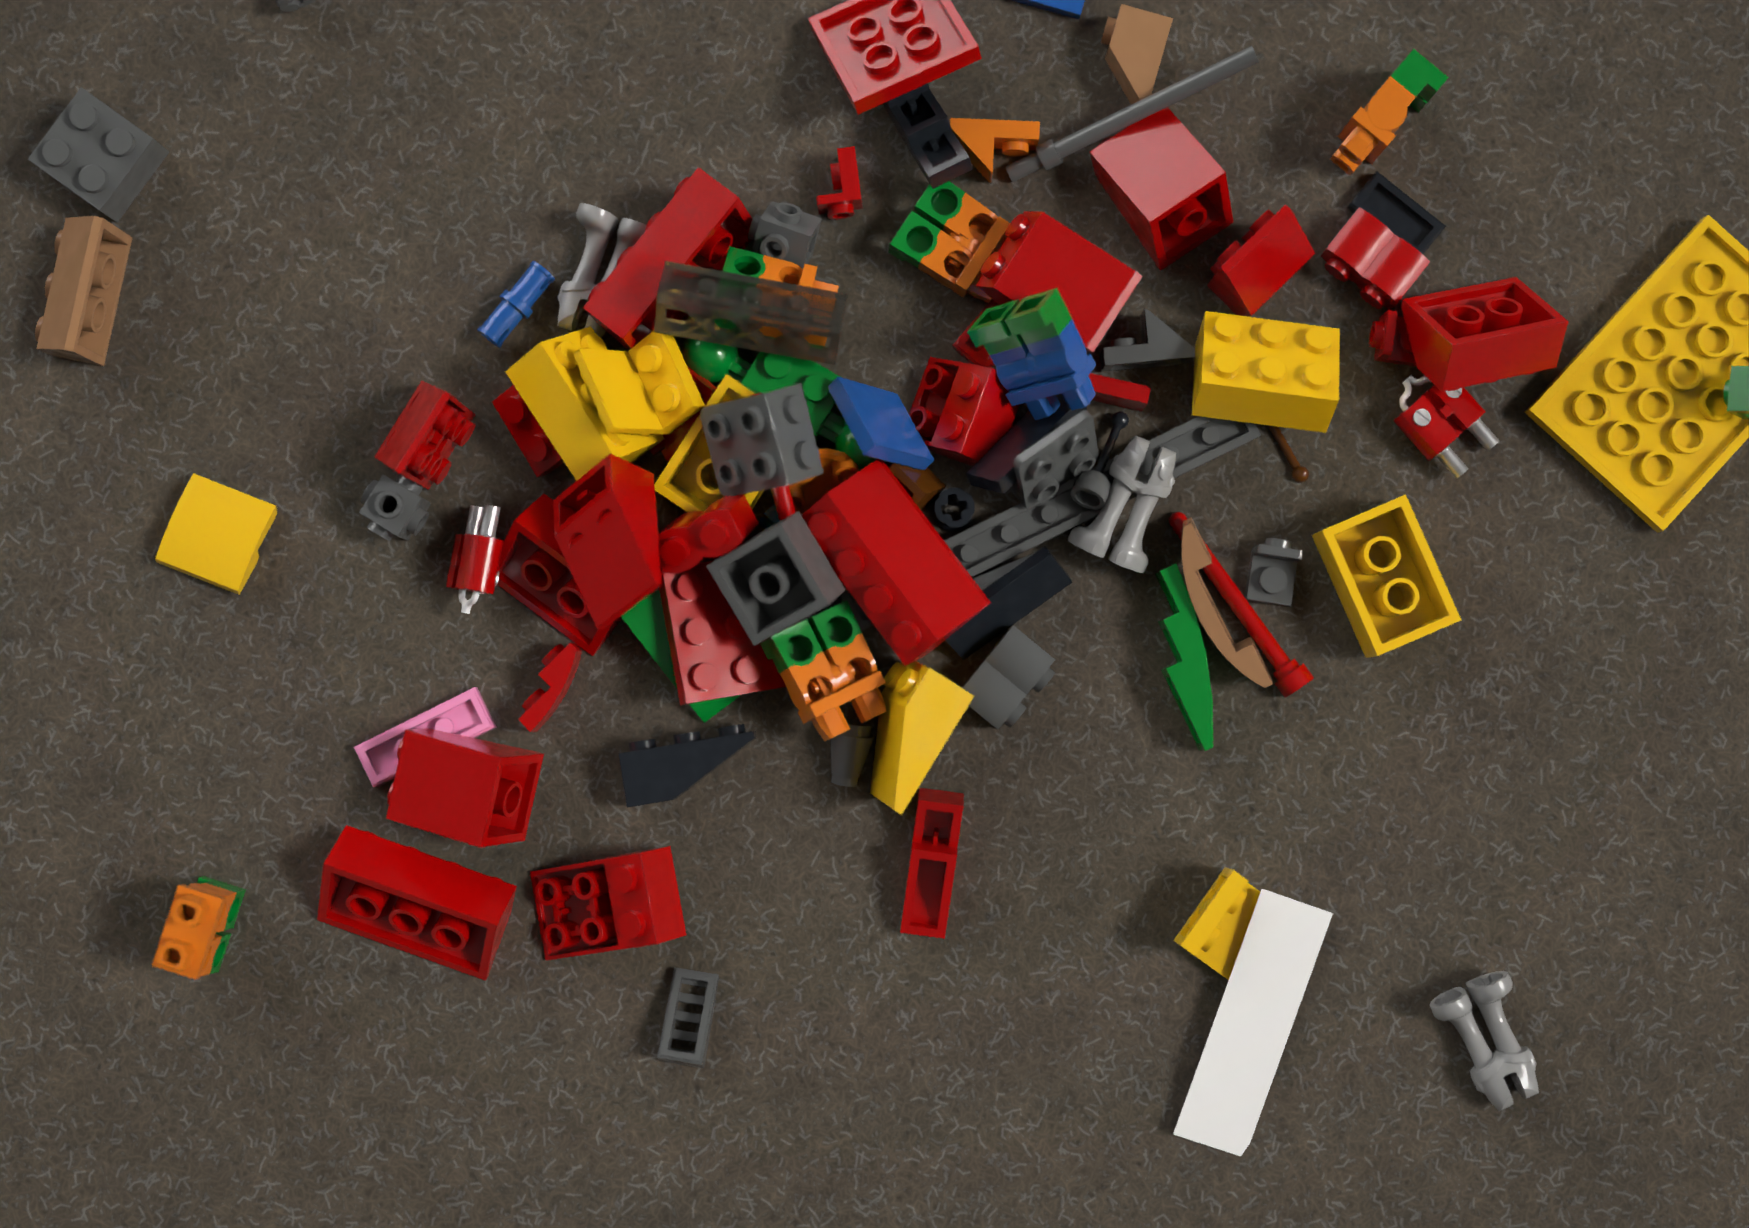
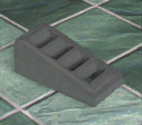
[657,967,719,1068]

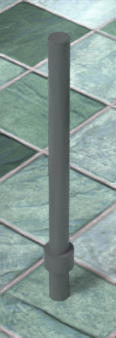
[1006,45,1259,182]

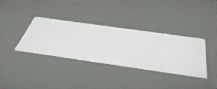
[1173,889,1333,1156]

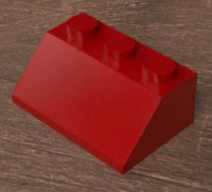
[1401,277,1569,392]
[497,493,622,656]

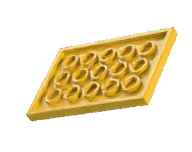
[1524,215,1749,533]

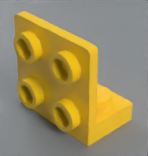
[574,327,705,435]
[1173,867,1260,980]

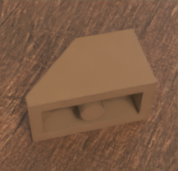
[1101,4,1173,104]

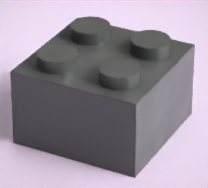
[28,87,169,223]
[707,511,845,645]

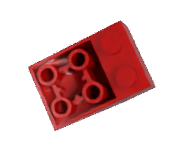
[374,381,475,490]
[553,453,661,630]
[530,846,687,961]

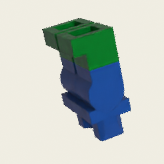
[967,288,1096,420]

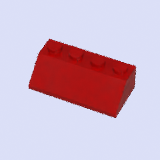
[583,167,753,350]
[801,459,991,667]
[317,825,517,981]

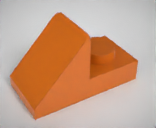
[950,118,1040,183]

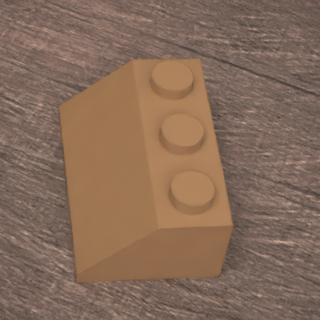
[35,216,132,366]

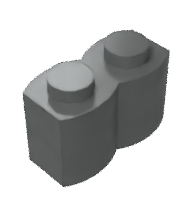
[961,625,1056,730]

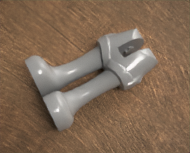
[557,203,646,338]
[1068,435,1176,573]
[1430,971,1539,1111]

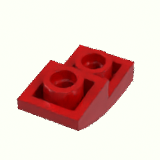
[518,642,582,732]

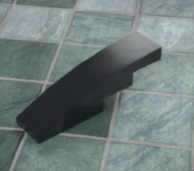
[883,83,973,189]

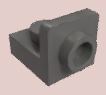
[1245,538,1303,607]

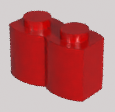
[1321,207,1430,310]
[658,494,759,574]

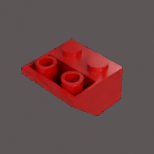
[1207,204,1315,317]
[909,357,1020,466]

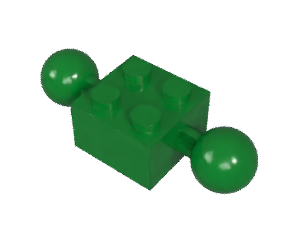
[681,325,888,471]

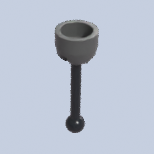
[1070,411,1129,510]

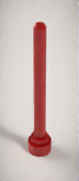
[1169,512,1314,698]

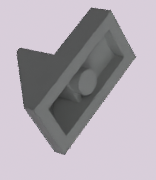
[1099,308,1195,372]

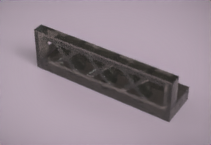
[654,261,848,365]

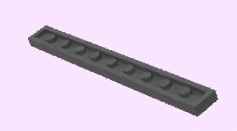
[840,416,1261,631]

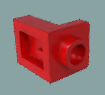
[816,146,863,219]
[1369,310,1416,366]

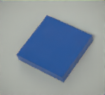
[828,377,934,470]

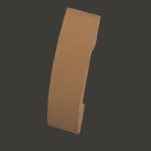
[1182,517,1273,688]

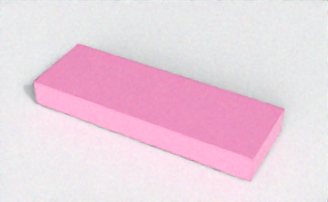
[354,687,496,788]

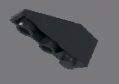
[619,724,757,808]

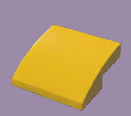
[155,473,277,595]

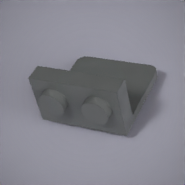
[700,383,824,496]
[1009,410,1099,510]

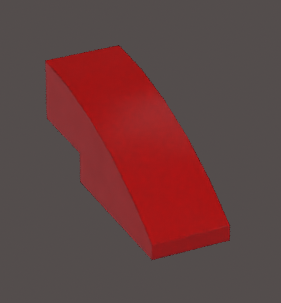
[900,787,964,939]

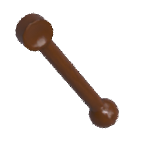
[1268,425,1309,483]

